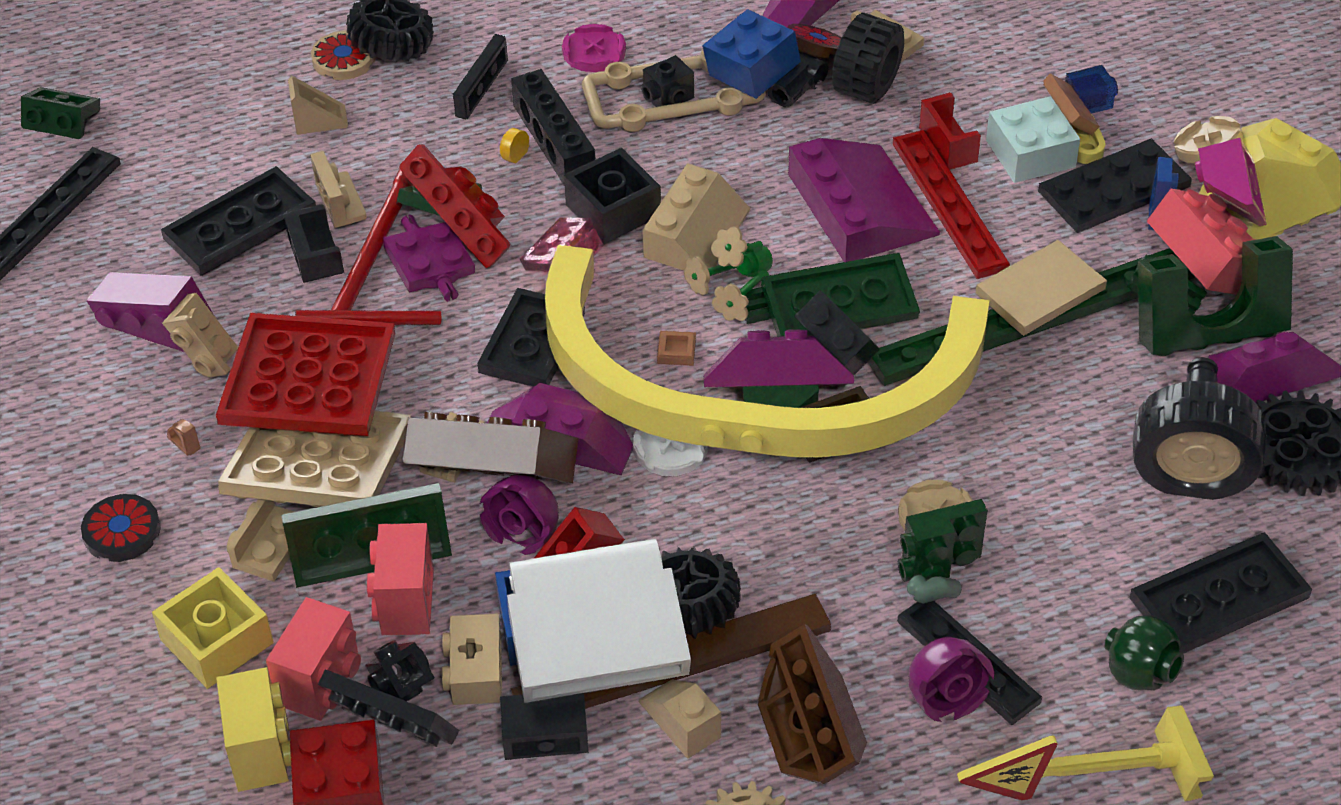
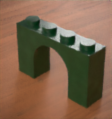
[1138,236,1293,356]

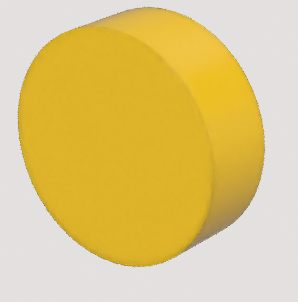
[500,128,529,164]

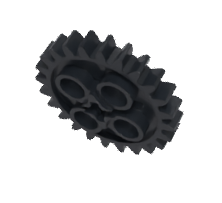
[1256,390,1341,496]

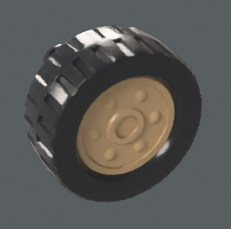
[1133,357,1266,500]

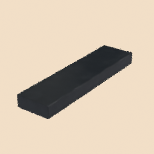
[897,601,1042,725]

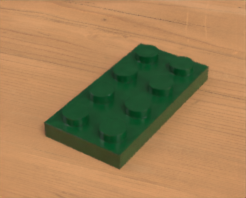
[761,253,920,337]
[281,483,452,588]

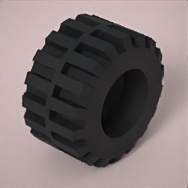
[832,12,904,104]

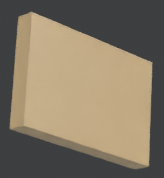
[976,240,1107,336]

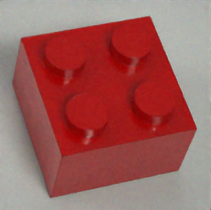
[290,719,384,805]

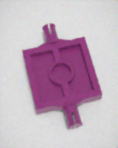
[384,214,475,302]

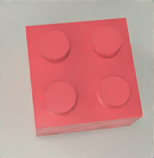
[367,523,434,635]
[266,597,361,721]

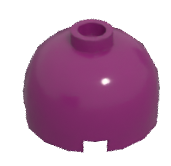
[480,475,559,555]
[908,637,994,722]

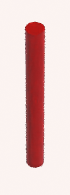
[295,310,442,325]

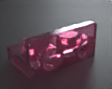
[520,217,603,272]

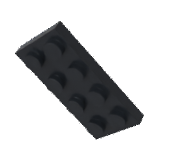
[1038,138,1192,233]
[161,166,316,276]
[1130,532,1312,654]

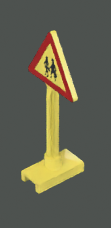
[957,705,1214,801]

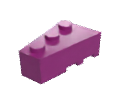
[86,272,214,352]

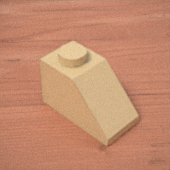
[639,679,721,759]

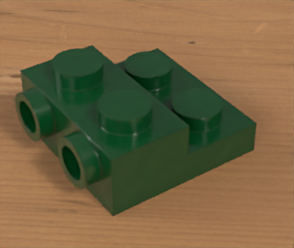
[898,499,988,582]

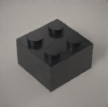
[564,147,661,244]

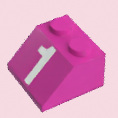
[1195,138,1267,226]

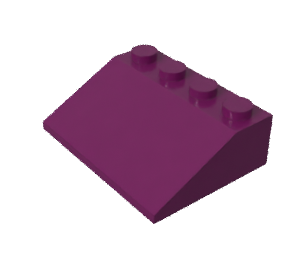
[788,138,940,262]

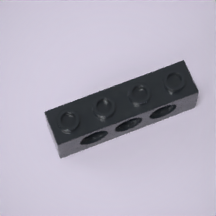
[511,69,596,186]

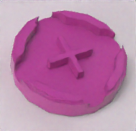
[562,24,626,72]

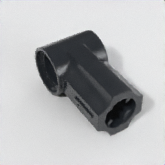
[768,51,829,108]

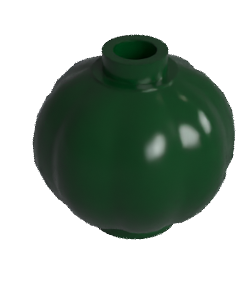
[1104,615,1184,690]

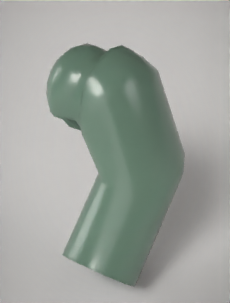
[907,575,962,604]

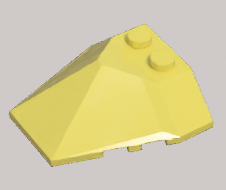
[1199,118,1341,240]

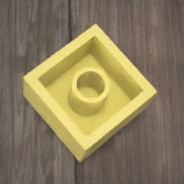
[152,567,274,689]
[216,667,291,792]

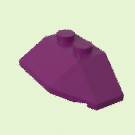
[703,329,854,387]
[1208,332,1341,403]
[487,383,633,475]

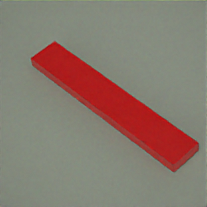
[893,130,1010,279]

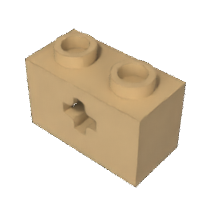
[442,613,502,705]

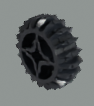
[346,0,434,63]
[661,546,741,639]

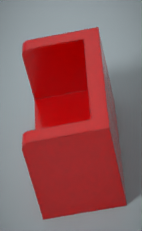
[919,92,981,170]

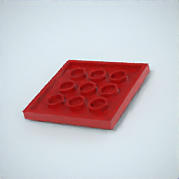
[216,313,396,436]

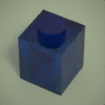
[1065,65,1118,114]

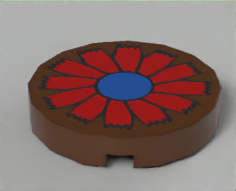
[787,24,842,59]

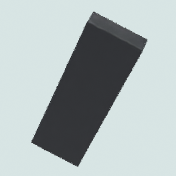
[453,34,508,120]

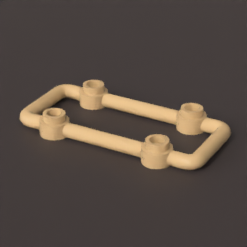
[582,50,766,132]

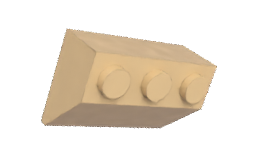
[643,163,750,270]

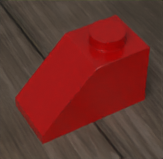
[534,507,625,558]

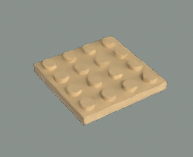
[218,411,411,507]

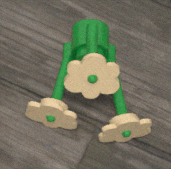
[684,227,773,321]

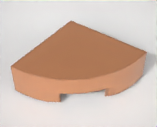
[167,419,201,456]

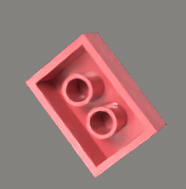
[1147,188,1256,295]

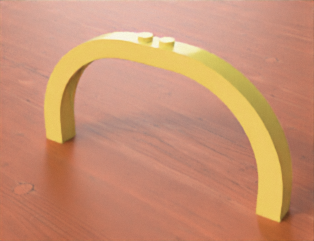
[545,245,990,457]

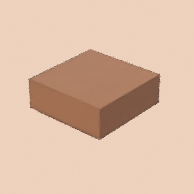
[657,331,696,366]

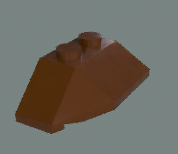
[758,624,867,785]

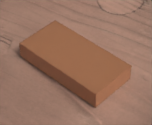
[1042,73,1100,135]

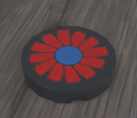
[81,494,161,562]

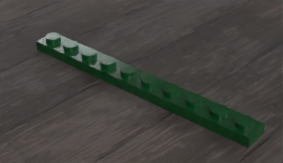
[868,248,1196,386]

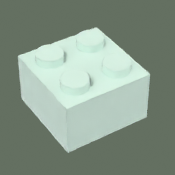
[986,96,1080,183]

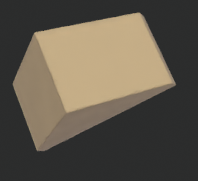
[288,76,348,135]

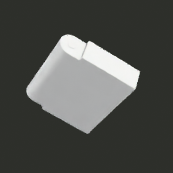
[507,539,691,703]

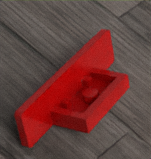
[399,144,511,268]

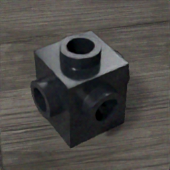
[641,55,694,107]
[365,640,435,701]

